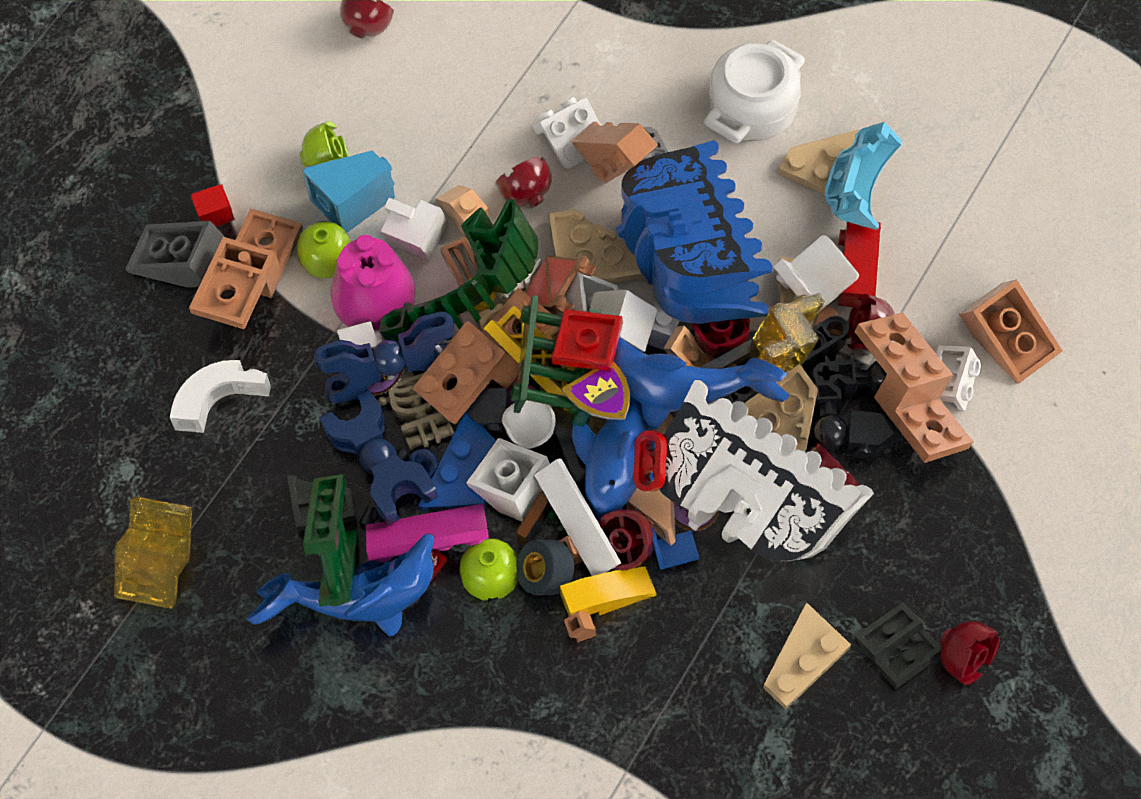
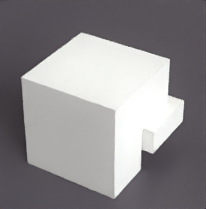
[381,198,448,261]
[590,290,658,352]

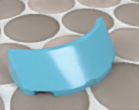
[825,122,902,230]

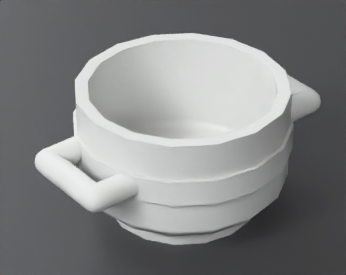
[704,40,805,143]

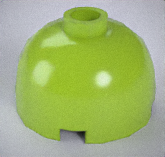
[300,121,349,167]
[297,221,352,279]
[459,538,519,600]

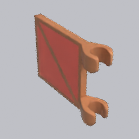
[525,255,597,313]

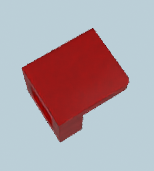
[191,184,235,227]

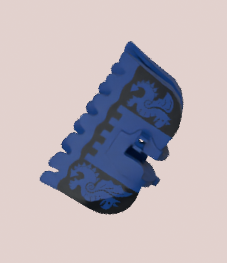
[616,140,773,324]

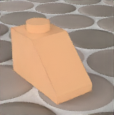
[436,185,489,239]
[626,480,675,546]

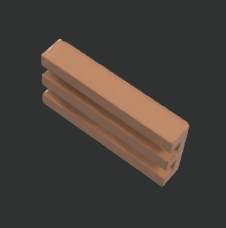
[440,237,478,287]

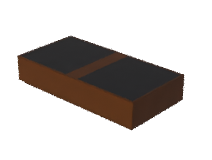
[516,490,552,547]

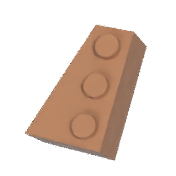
[571,122,657,183]

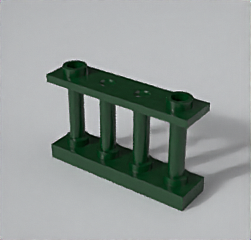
[510,295,601,427]
[303,474,358,607]

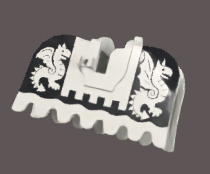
[652,380,874,562]

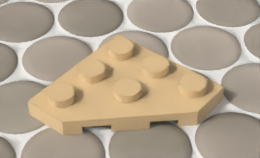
[778,129,861,194]
[548,209,645,283]
[745,364,818,453]

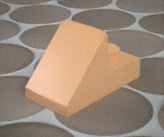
[663,326,715,367]

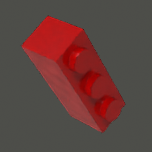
[838,222,881,308]

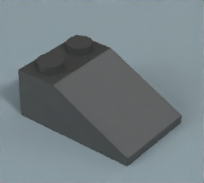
[125,221,224,287]

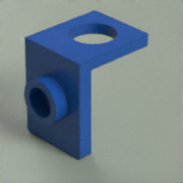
[652,527,699,570]

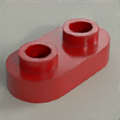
[633,431,667,492]

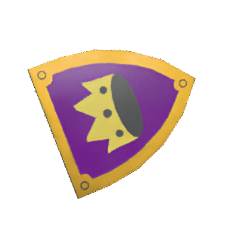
[561,362,630,420]

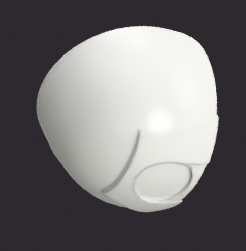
[502,400,556,449]

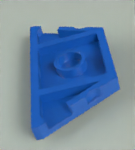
[418,412,496,512]

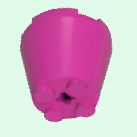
[330,234,415,330]

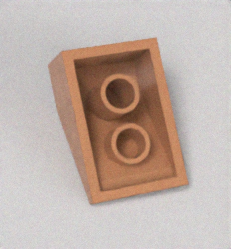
[959,279,1063,383]

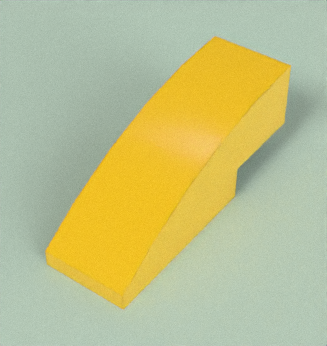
[560,567,656,617]

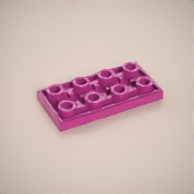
[366,503,489,562]

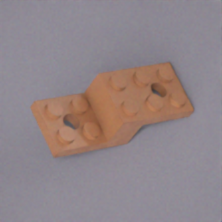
[189,208,303,329]
[412,288,554,424]
[854,312,973,463]

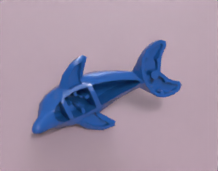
[614,337,790,429]
[572,397,654,523]
[247,533,434,637]

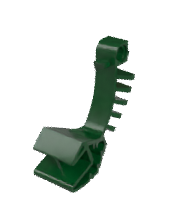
[379,199,539,342]

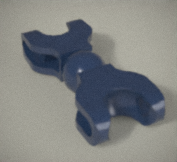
[314,312,454,403]
[319,390,438,526]

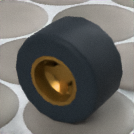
[516,540,574,595]

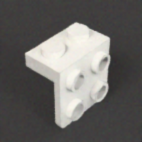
[532,97,601,169]
[773,235,859,314]

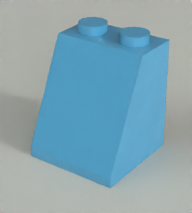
[302,150,395,233]

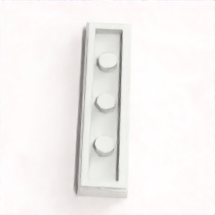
[534,459,621,576]

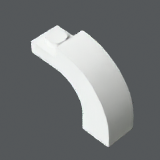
[170,360,271,433]

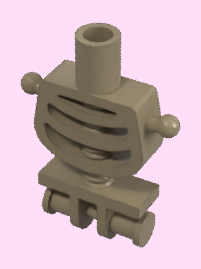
[378,365,454,452]

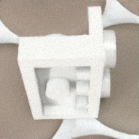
[936,345,981,411]

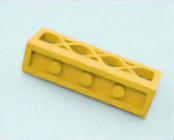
[484,306,577,411]

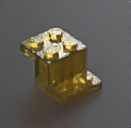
[753,293,825,373]
[114,496,192,609]

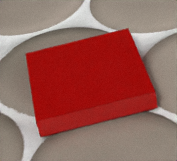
[551,309,623,372]

